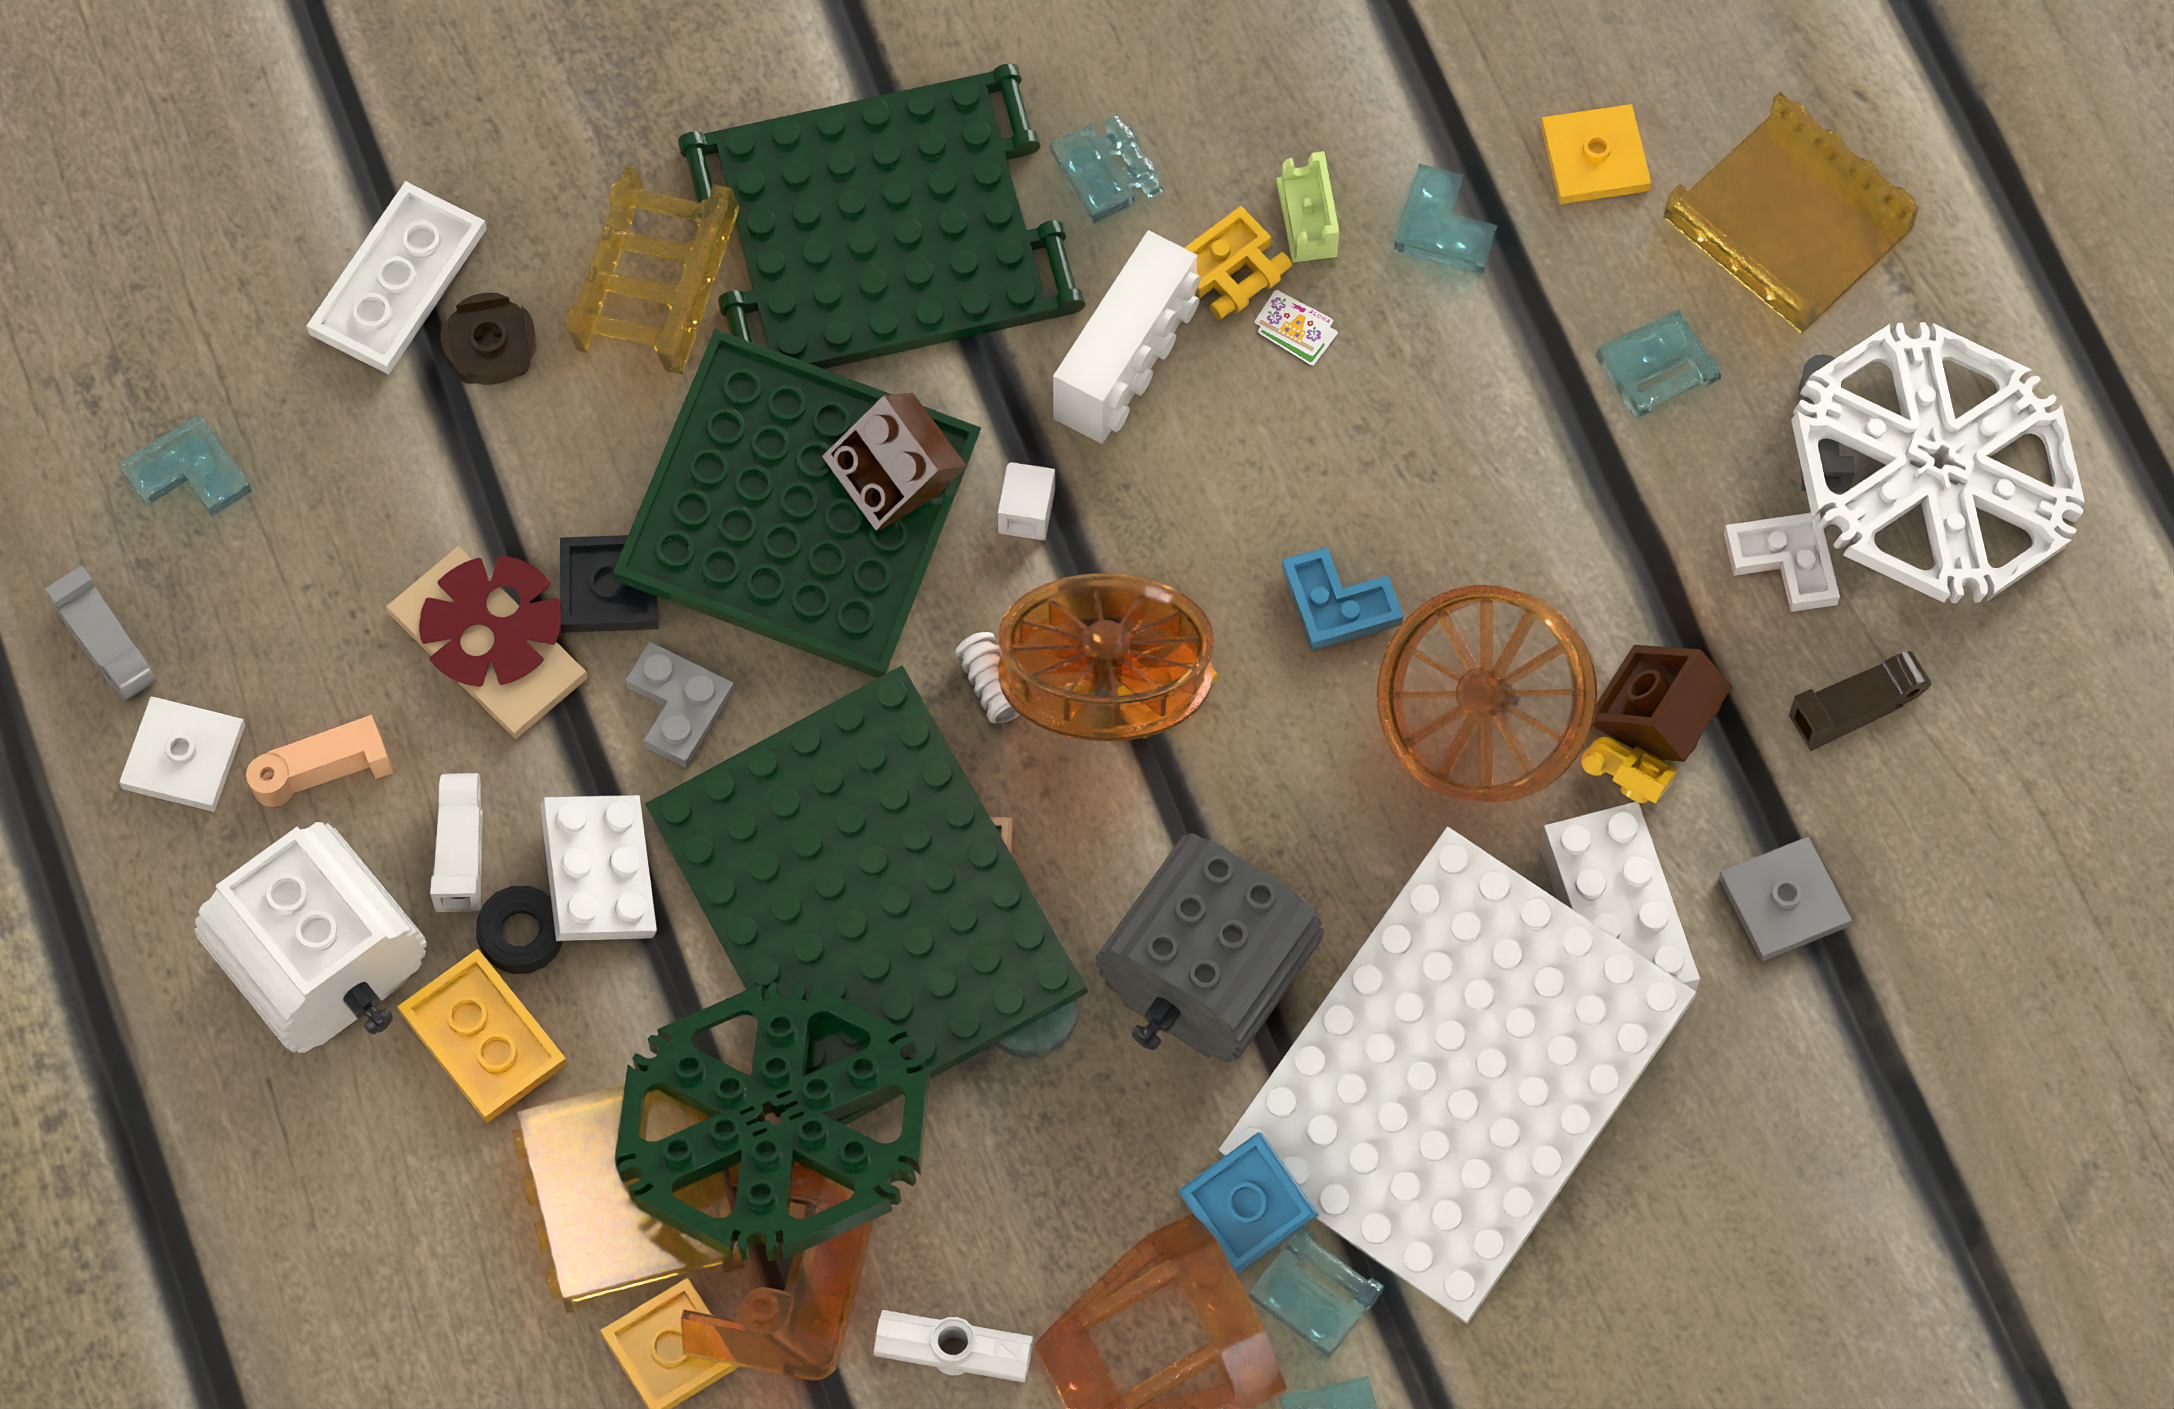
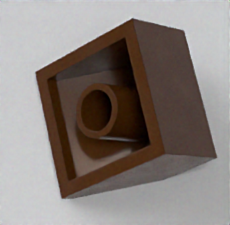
[1586,645,1732,762]

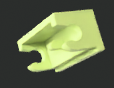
[1277,151,1340,263]

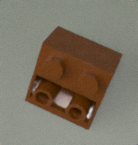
[822,393,967,531]

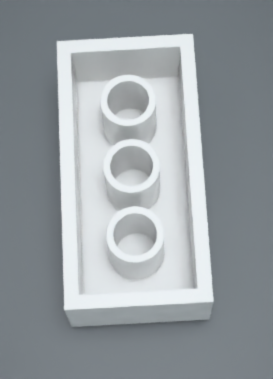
[1053,230,1201,444]
[1540,801,1700,991]

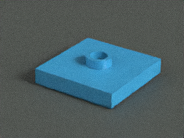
[1178,1132,1319,1274]

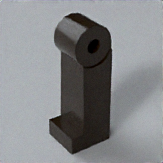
[1789,651,1931,751]

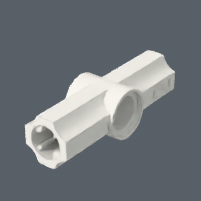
[874,1310,1033,1383]

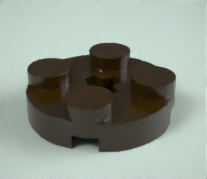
[440,293,536,385]

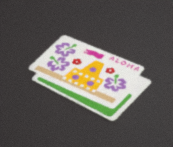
[1254,290,1338,366]

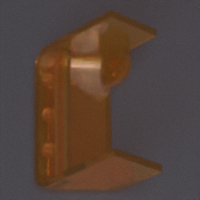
[681,1161,874,1380]

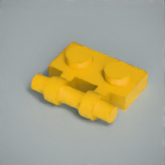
[1184,206,1292,320]
[1581,737,1679,804]

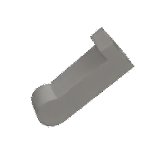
[45,565,156,701]

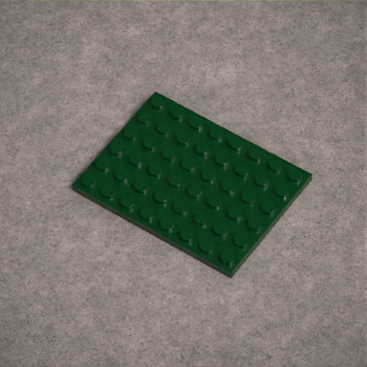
[645,665,1089,1125]

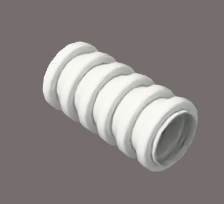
[955,632,1028,723]

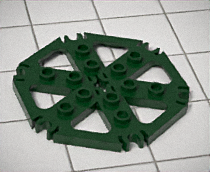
[614,982,930,1261]

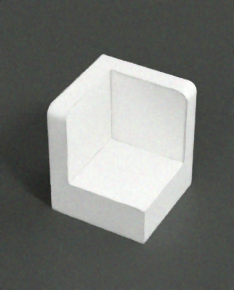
[998,462,1055,541]

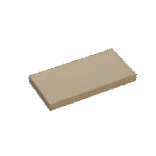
[386,546,588,740]

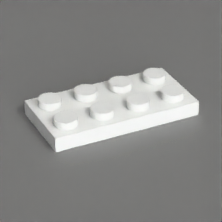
[307,181,487,375]

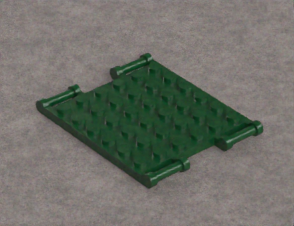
[678,63,1086,369]

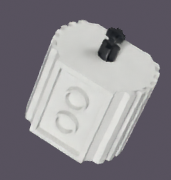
[195,822,427,1053]

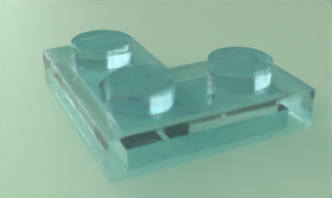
[1394,163,1497,274]
[118,414,252,517]

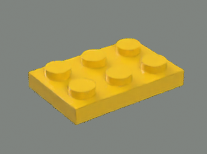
[397,949,568,1123]

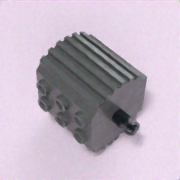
[1095,833,1324,1062]

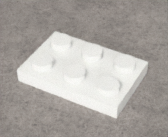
[540,795,657,941]

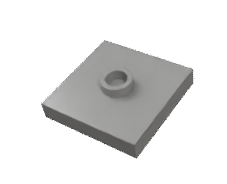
[1718,836,1852,962]

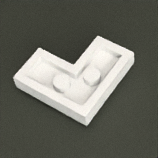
[1724,513,1840,612]

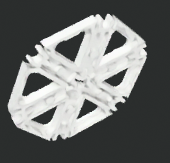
[1791,322,2085,603]

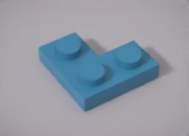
[1281,547,1404,651]

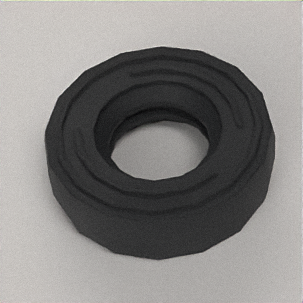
[476,885,563,974]

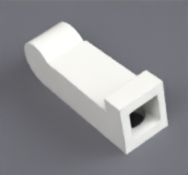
[430,773,483,912]

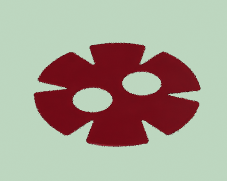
[419,556,562,687]

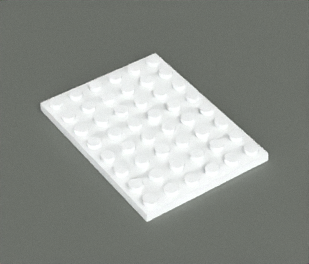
[1218,826,1696,1324]

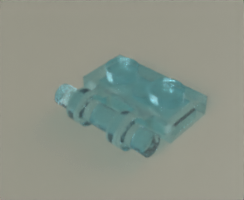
[1050,115,1163,223]

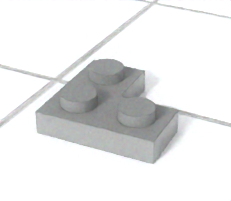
[625,641,735,769]

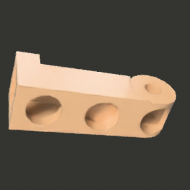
[246,715,393,807]

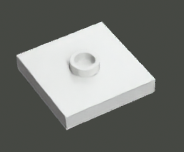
[119,696,245,812]

